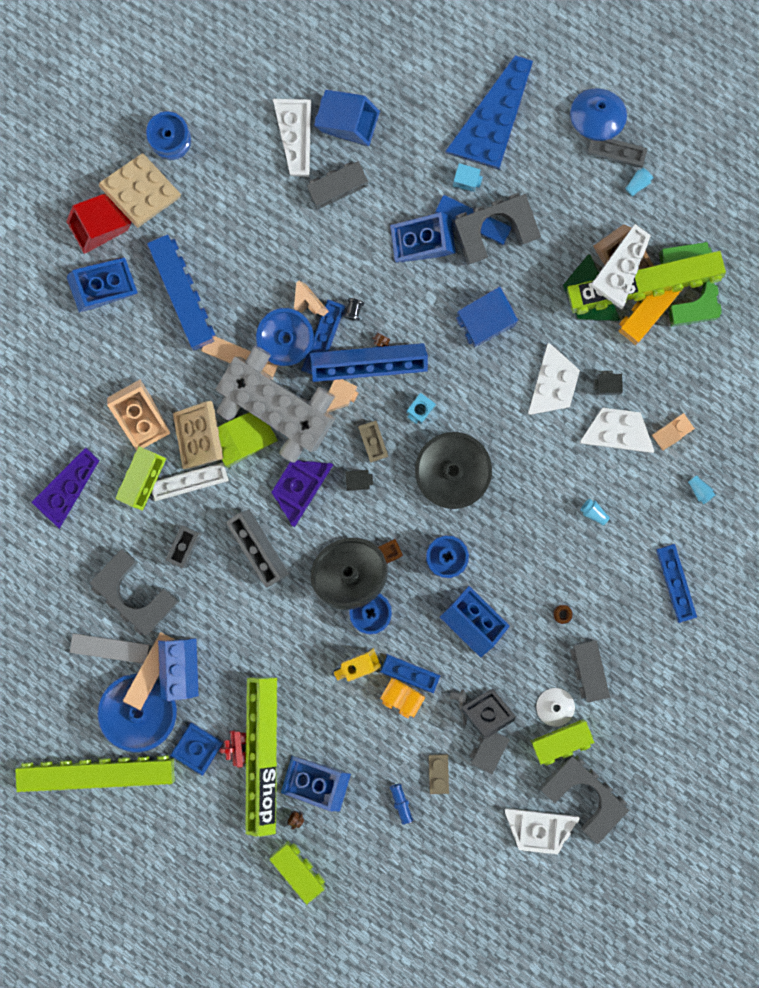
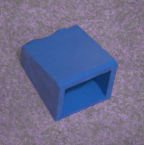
[314,90,380,147]
[456,287,518,348]

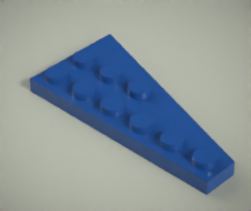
[445,55,533,169]

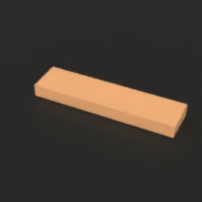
[201,336,278,379]
[123,632,175,710]

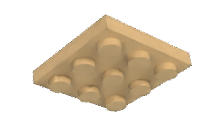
[99,153,181,228]
[173,401,223,469]

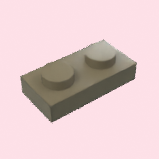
[358,421,389,463]
[428,754,449,794]

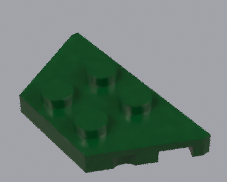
[562,254,621,322]

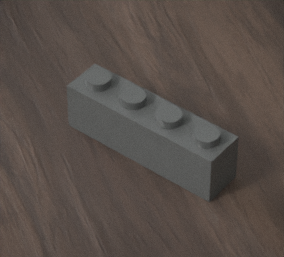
[226,509,289,588]

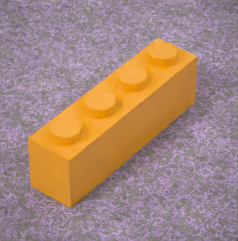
[618,287,684,345]

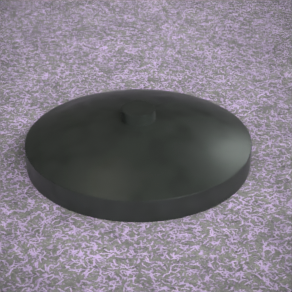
[415,432,492,509]
[310,538,388,610]

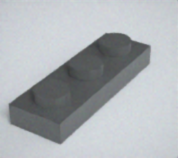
[587,139,648,168]

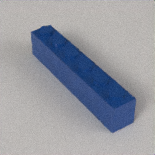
[147,235,216,351]
[310,343,428,382]

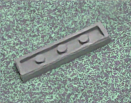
[70,633,150,664]

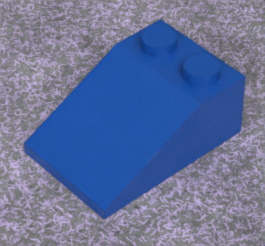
[391,212,456,263]
[66,258,138,313]
[281,756,351,812]

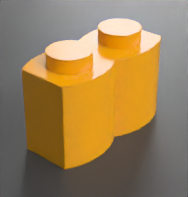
[380,677,425,718]

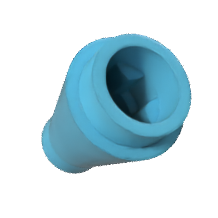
[625,168,653,196]
[688,476,716,504]
[581,499,610,526]

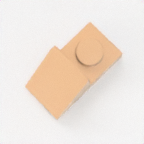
[294,281,329,316]
[652,413,695,451]

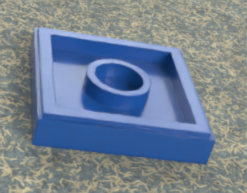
[170,722,224,776]

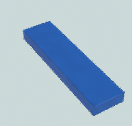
[435,195,512,245]
[301,299,346,375]
[656,544,697,623]

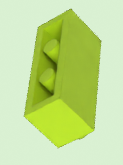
[115,446,166,511]
[530,719,595,766]
[269,841,325,905]

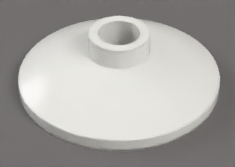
[536,688,575,727]

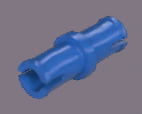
[389,783,413,825]

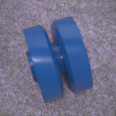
[146,111,192,160]
[426,536,469,578]
[349,593,392,634]

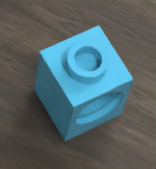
[453,163,483,192]
[406,393,436,424]

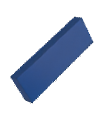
[380,654,440,694]

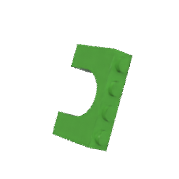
[659,242,722,327]

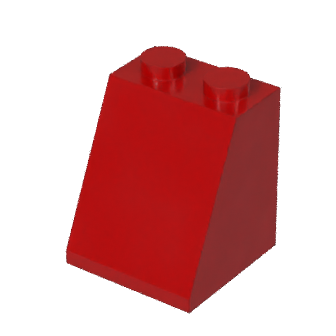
[66,193,132,254]

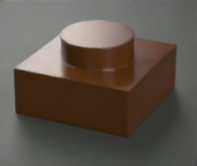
[378,539,403,564]

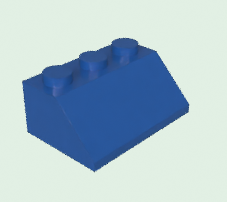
[440,586,510,658]
[158,638,199,701]

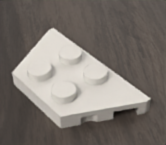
[528,343,580,415]
[580,408,654,453]
[504,808,580,854]

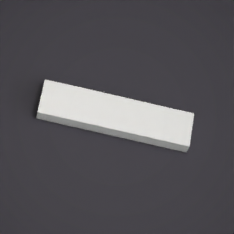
[152,463,229,501]

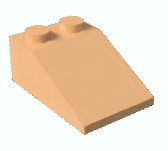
[107,379,170,451]

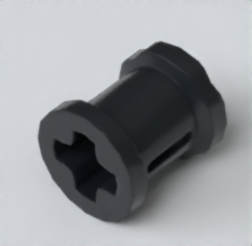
[343,298,365,321]

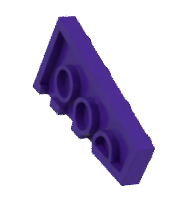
[31,447,100,529]

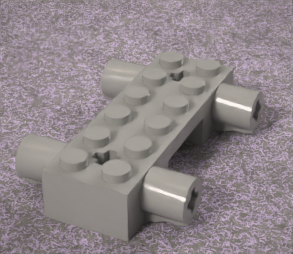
[215,346,336,462]

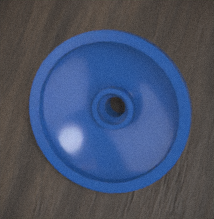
[570,88,627,141]
[256,308,314,366]

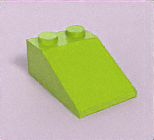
[217,412,278,468]

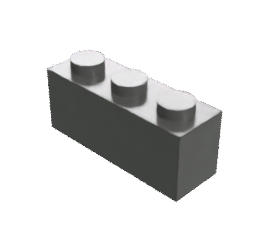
[307,161,368,210]
[570,640,610,703]

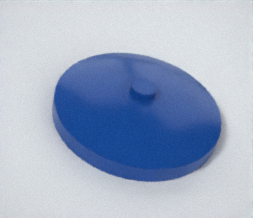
[98,674,177,753]

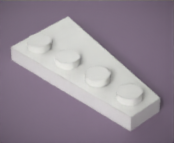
[273,99,311,177]
[590,224,651,309]

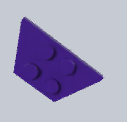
[271,460,333,528]

